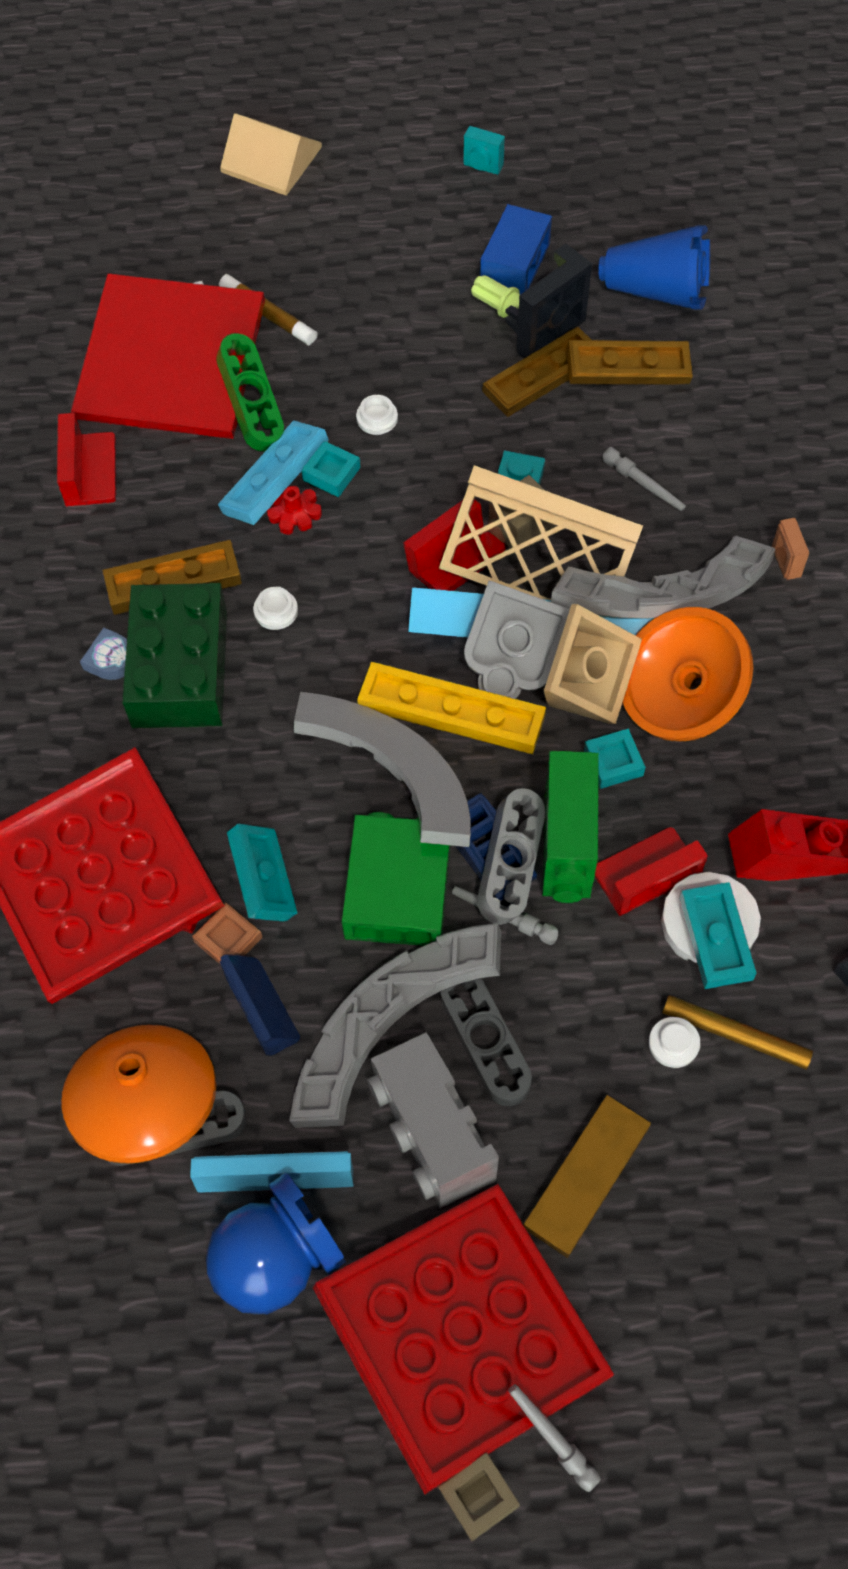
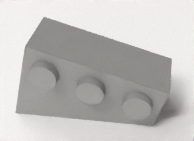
[367,1032,499,1210]

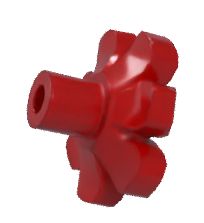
[267,486,322,535]

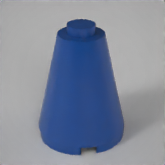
[599,225,710,310]

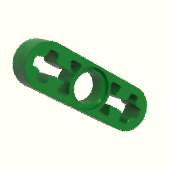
[216,333,284,452]

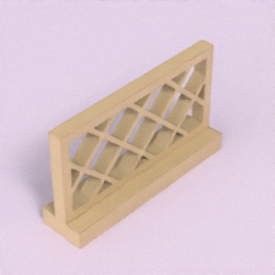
[439,465,643,600]

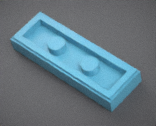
[218,420,329,525]
[190,1151,354,1192]

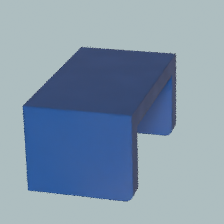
[480,204,552,294]

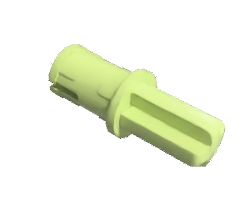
[471,275,520,318]

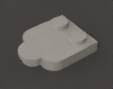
[464,580,570,699]

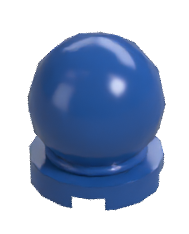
[206,1173,346,1315]

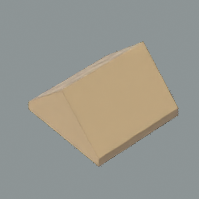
[220,113,322,196]
[544,604,642,724]

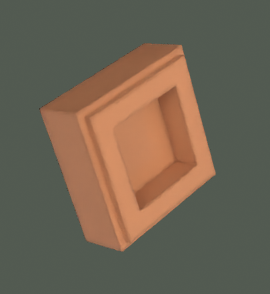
[772,518,809,580]
[192,903,263,964]

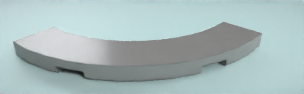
[551,536,776,618]
[294,692,471,847]
[289,923,501,1128]

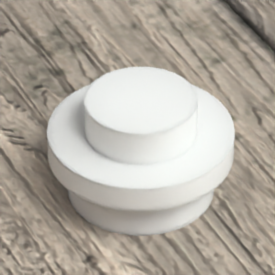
[356,395,398,435]
[253,587,298,630]
[649,1017,700,1068]

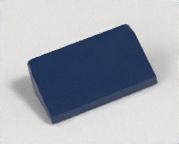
[219,954,300,1056]

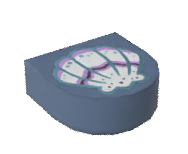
[80,628,127,680]

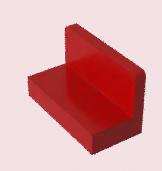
[57,413,116,506]
[403,499,506,591]
[595,827,708,916]

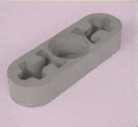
[477,788,545,925]

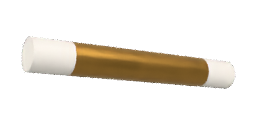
[219,274,317,345]

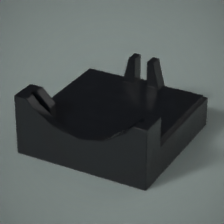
[505,243,592,358]

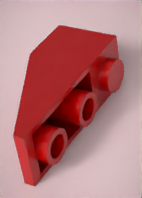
[728,809,848,881]

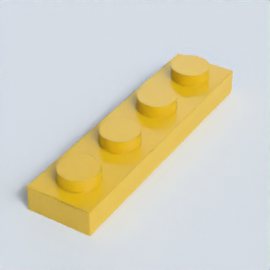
[357,662,546,754]

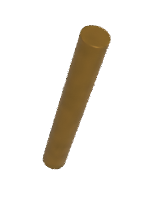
[662,995,813,1070]

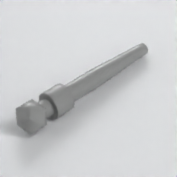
[603,447,686,512]
[452,886,559,945]
[508,1384,601,1492]

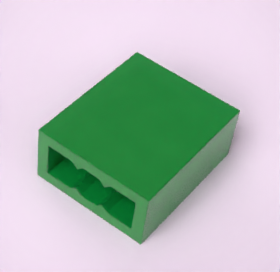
[542,751,599,903]
[342,812,451,946]

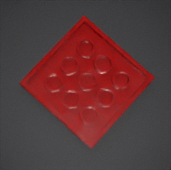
[71,274,265,439]
[0,747,225,1004]
[313,1184,614,1495]

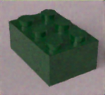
[122,583,227,728]

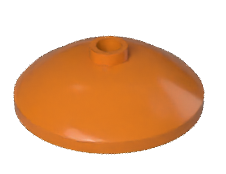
[622,607,753,742]
[61,1025,216,1163]

